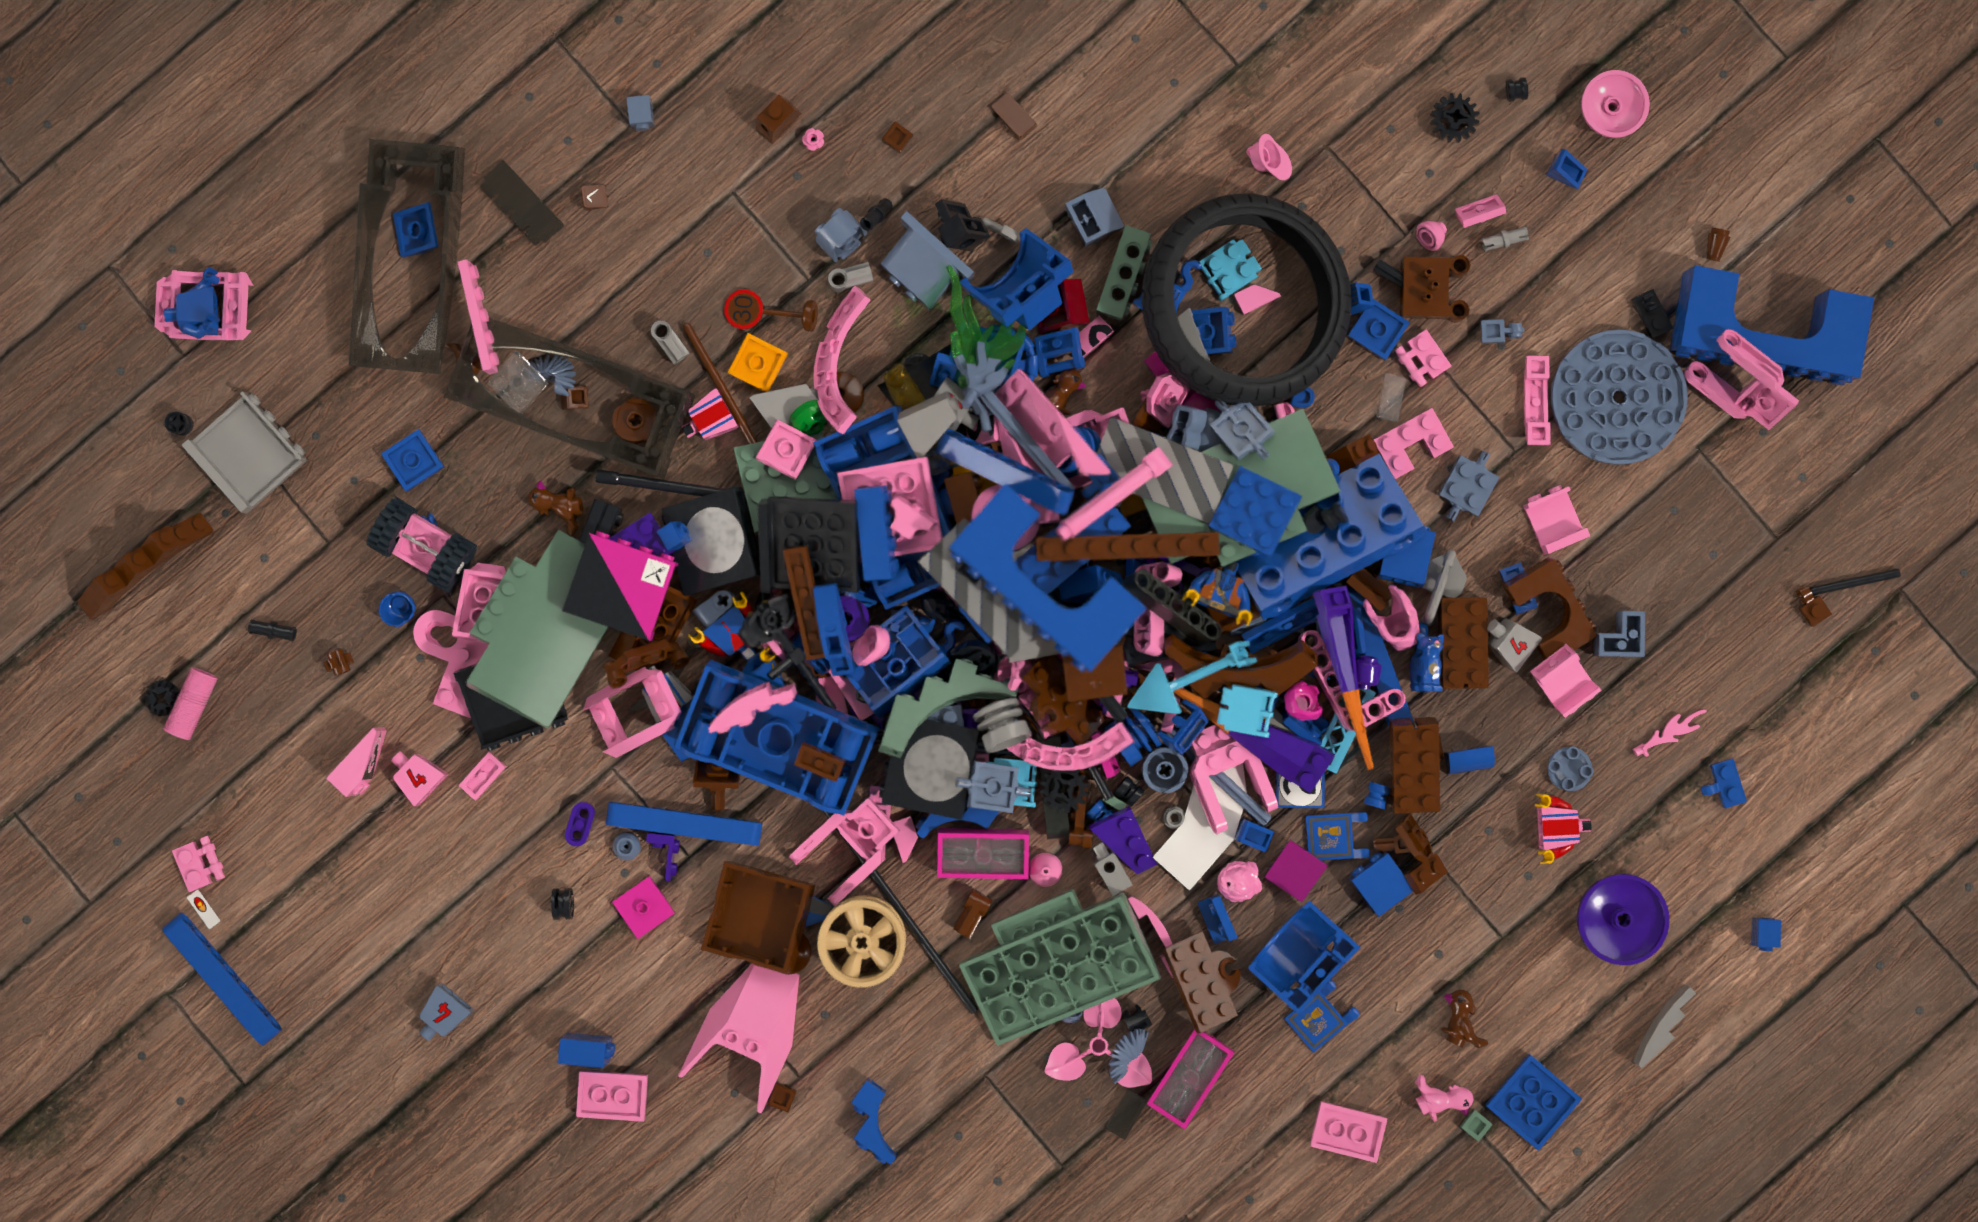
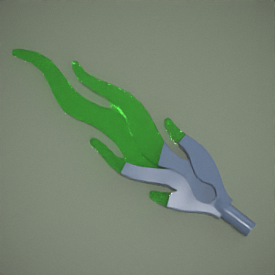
[946,265,994,432]
[962,321,1026,409]

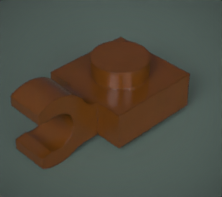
[1795,586,1832,627]

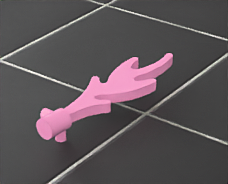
[1632,709,1706,757]

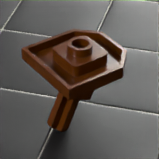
[693,760,741,811]
[1374,813,1433,863]

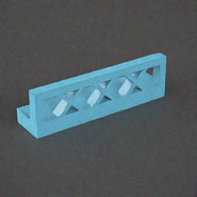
[1321,688,1376,774]

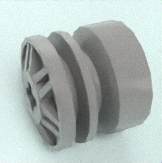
[973,698,1032,753]

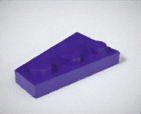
[1089,806,1157,874]

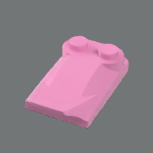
[452,563,506,643]

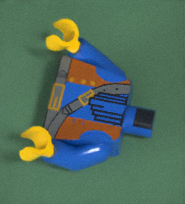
[1182,562,1252,626]

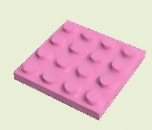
[838,457,943,562]

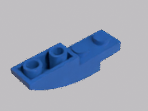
[814,583,856,676]

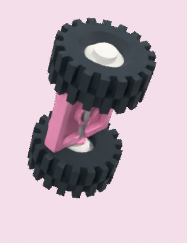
[366,497,477,593]

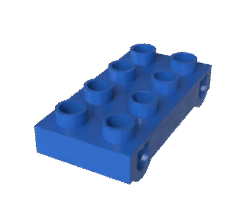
[813,406,953,610]
[1235,454,1425,620]
[674,659,880,816]

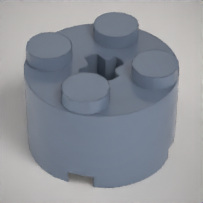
[815,208,867,262]
[1141,747,1188,793]

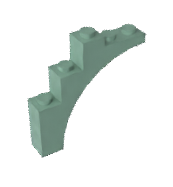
[879,659,1018,758]

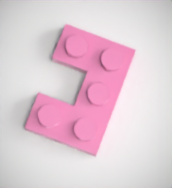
[1374,408,1454,479]

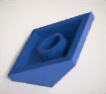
[393,202,439,258]

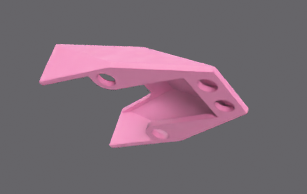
[995,369,1111,523]
[678,963,800,1113]

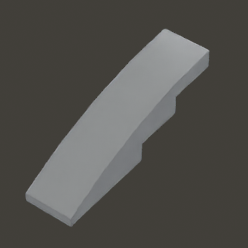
[1633,984,1696,1068]

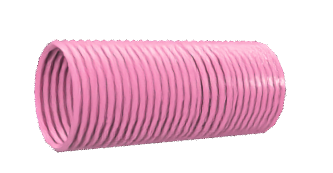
[163,667,218,740]

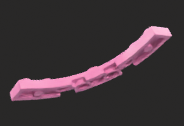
[814,286,870,434]
[993,700,1135,771]

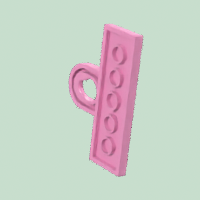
[413,610,488,718]

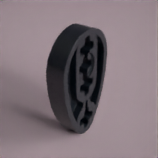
[937,640,998,683]

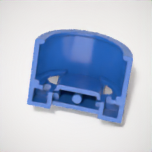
[960,228,1074,331]
[1249,901,1361,1015]

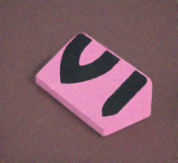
[1079,316,1114,357]
[967,414,1000,445]

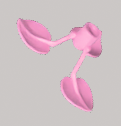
[1044,998,1152,1087]

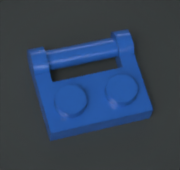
[1034,327,1085,377]

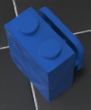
[1377,526,1436,588]

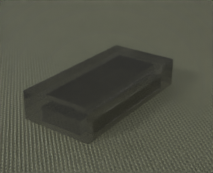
[1105,1088,1148,1140]

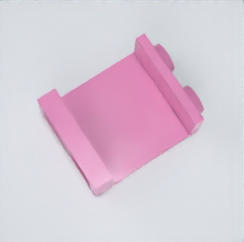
[1523,485,1590,555]
[1530,644,1601,718]

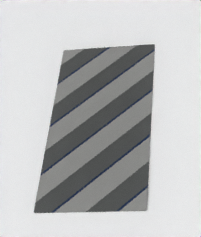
[1096,417,1233,524]
[919,518,1039,658]

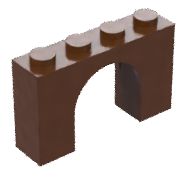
[1501,557,1597,660]

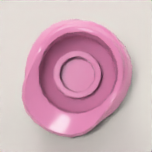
[852,625,890,666]

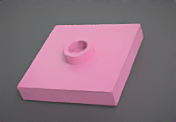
[756,419,817,480]

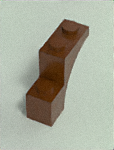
[1325,434,1380,475]

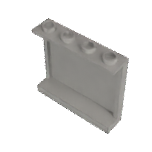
[182,391,308,514]

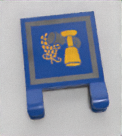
[1306,812,1370,860]
[1284,979,1360,1053]

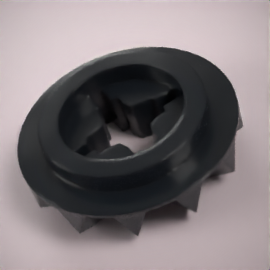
[143,680,180,716]

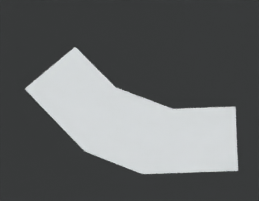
[1153,763,1247,890]

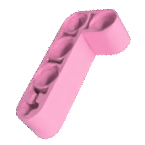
[1134,562,1182,656]

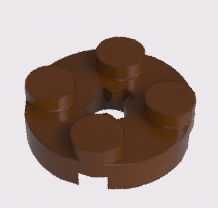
[612,398,658,444]

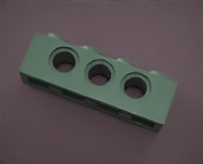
[1096,225,1153,322]

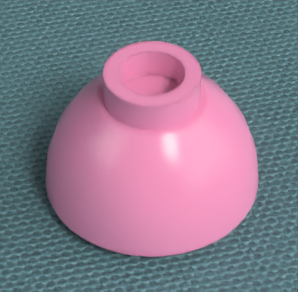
[1416,221,1447,251]

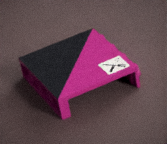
[563,531,679,641]

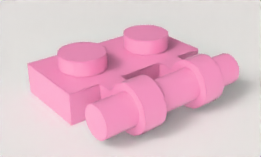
[1395,329,1451,387]
[172,836,225,892]

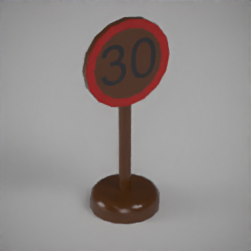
[724,289,818,332]

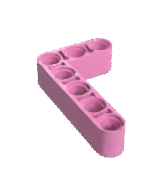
[1298,630,1405,731]

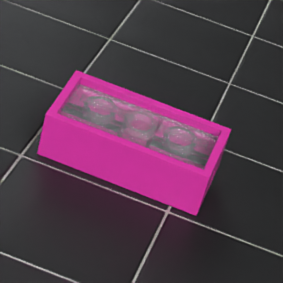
[937,828,1029,879]
[1147,1030,1235,1129]

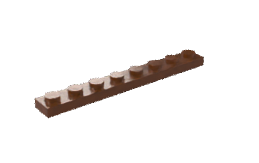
[1035,532,1220,561]

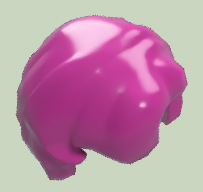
[1284,681,1323,721]

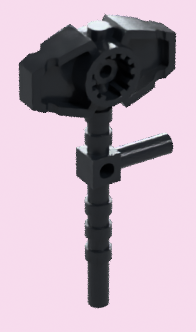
[738,593,837,710]

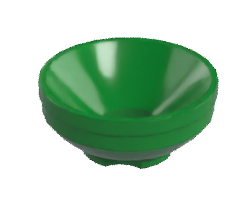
[789,400,827,436]

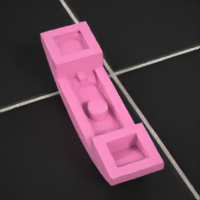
[1524,356,1550,445]
[1127,895,1173,978]

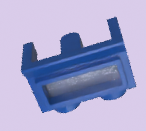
[1158,699,1209,755]

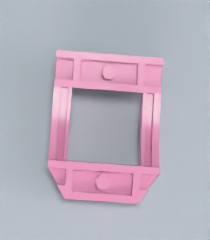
[155,270,254,340]
[583,667,681,758]

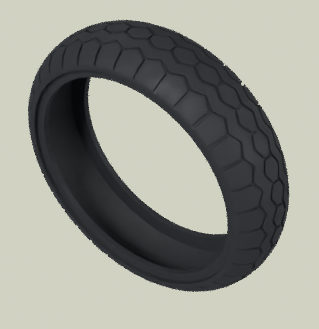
[1142,193,1351,406]

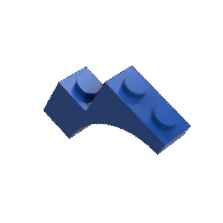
[916,801,1000,839]
[851,1077,897,1165]

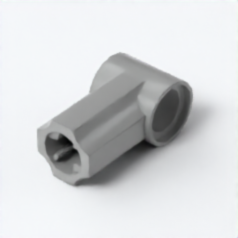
[828,262,873,293]
[651,321,690,365]

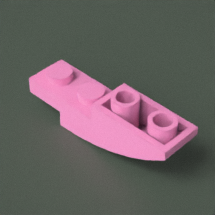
[708,682,797,733]

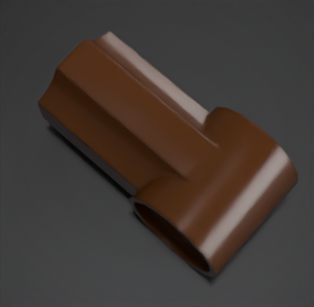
[953,890,993,938]

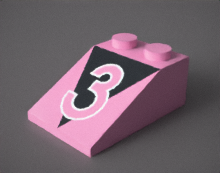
[326,727,387,797]

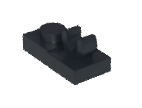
[1631,289,1673,339]

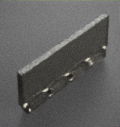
[480,160,565,246]

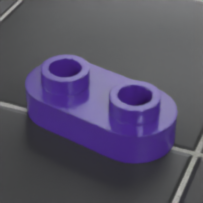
[565,802,595,846]

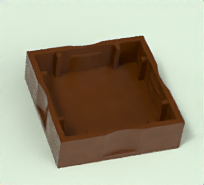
[701,861,816,974]

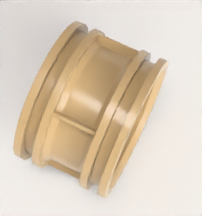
[818,895,906,987]

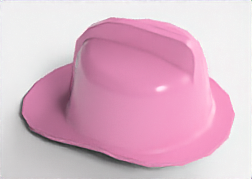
[1246,134,1292,181]

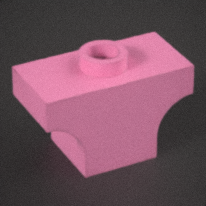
[890,496,938,540]

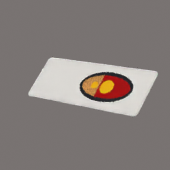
[187,890,220,929]

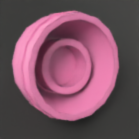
[1028,853,1062,887]

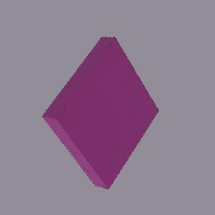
[1264,839,1328,902]

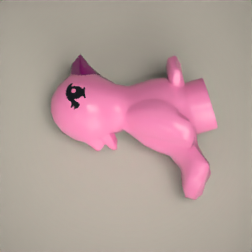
[1415,1074,1473,1122]

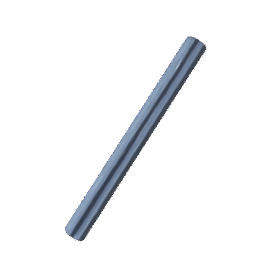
[979,390,1075,490]
[1166,727,1271,826]

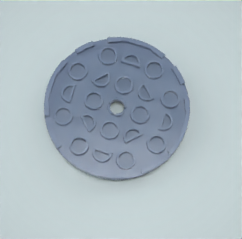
[1551,330,1688,465]

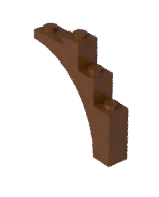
[78,513,214,620]
[1165,634,1318,699]

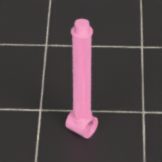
[1056,447,1173,541]

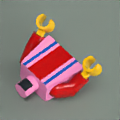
[1535,793,1592,864]

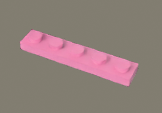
[458,260,499,374]

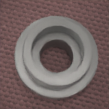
[1163,806,1185,829]

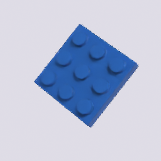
[1209,466,1302,558]
[1485,1054,1582,1151]

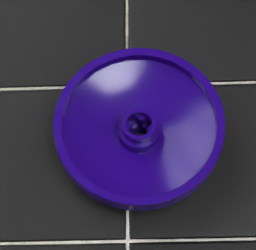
[1577,874,1670,965]

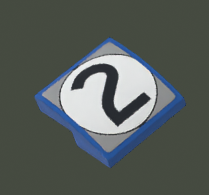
[1276,772,1325,808]

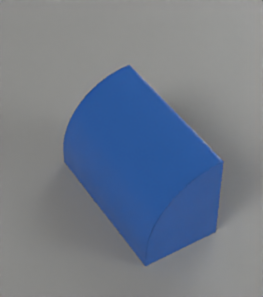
[1444,746,1495,775]

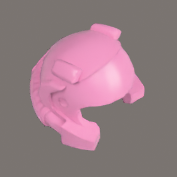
[994,655,1034,693]

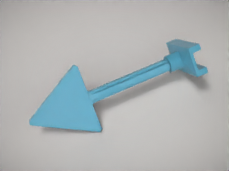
[1128,641,1258,714]

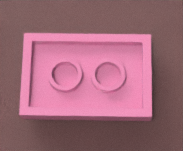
[576,1070,648,1121]
[1310,1101,1387,1163]

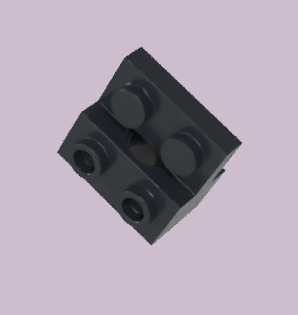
[935,199,990,251]

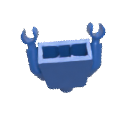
[164,267,220,339]

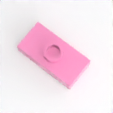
[1455,194,1506,228]
[459,752,507,801]

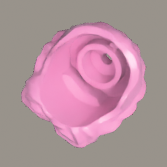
[1217,861,1262,902]

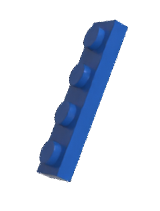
[1241,597,1319,654]

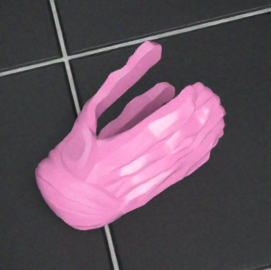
[1363,585,1420,651]

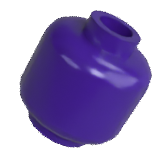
[1355,655,1382,690]

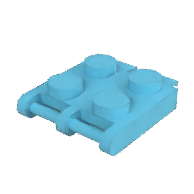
[1199,239,1262,302]
[1217,684,1278,737]
[986,758,1038,807]

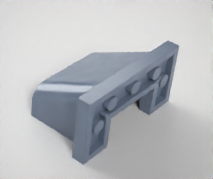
[880,211,974,311]

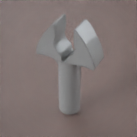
[982,217,1020,244]

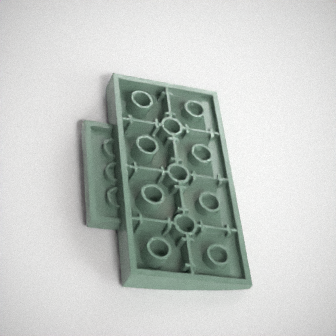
[1142,409,1340,567]
[467,530,608,729]
[959,889,1161,1046]

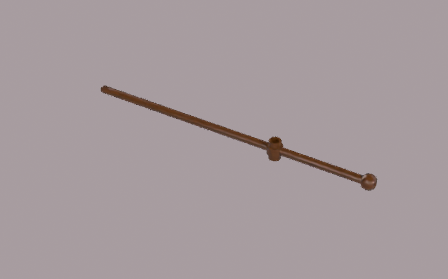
[683,323,843,597]

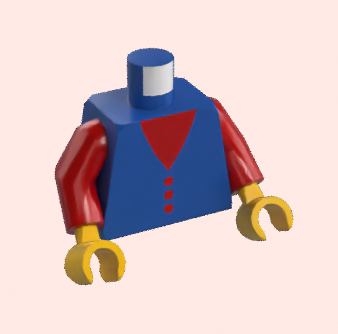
[688,592,757,661]

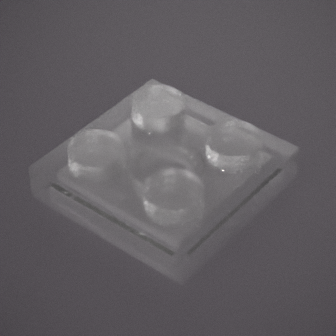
[488,351,548,415]

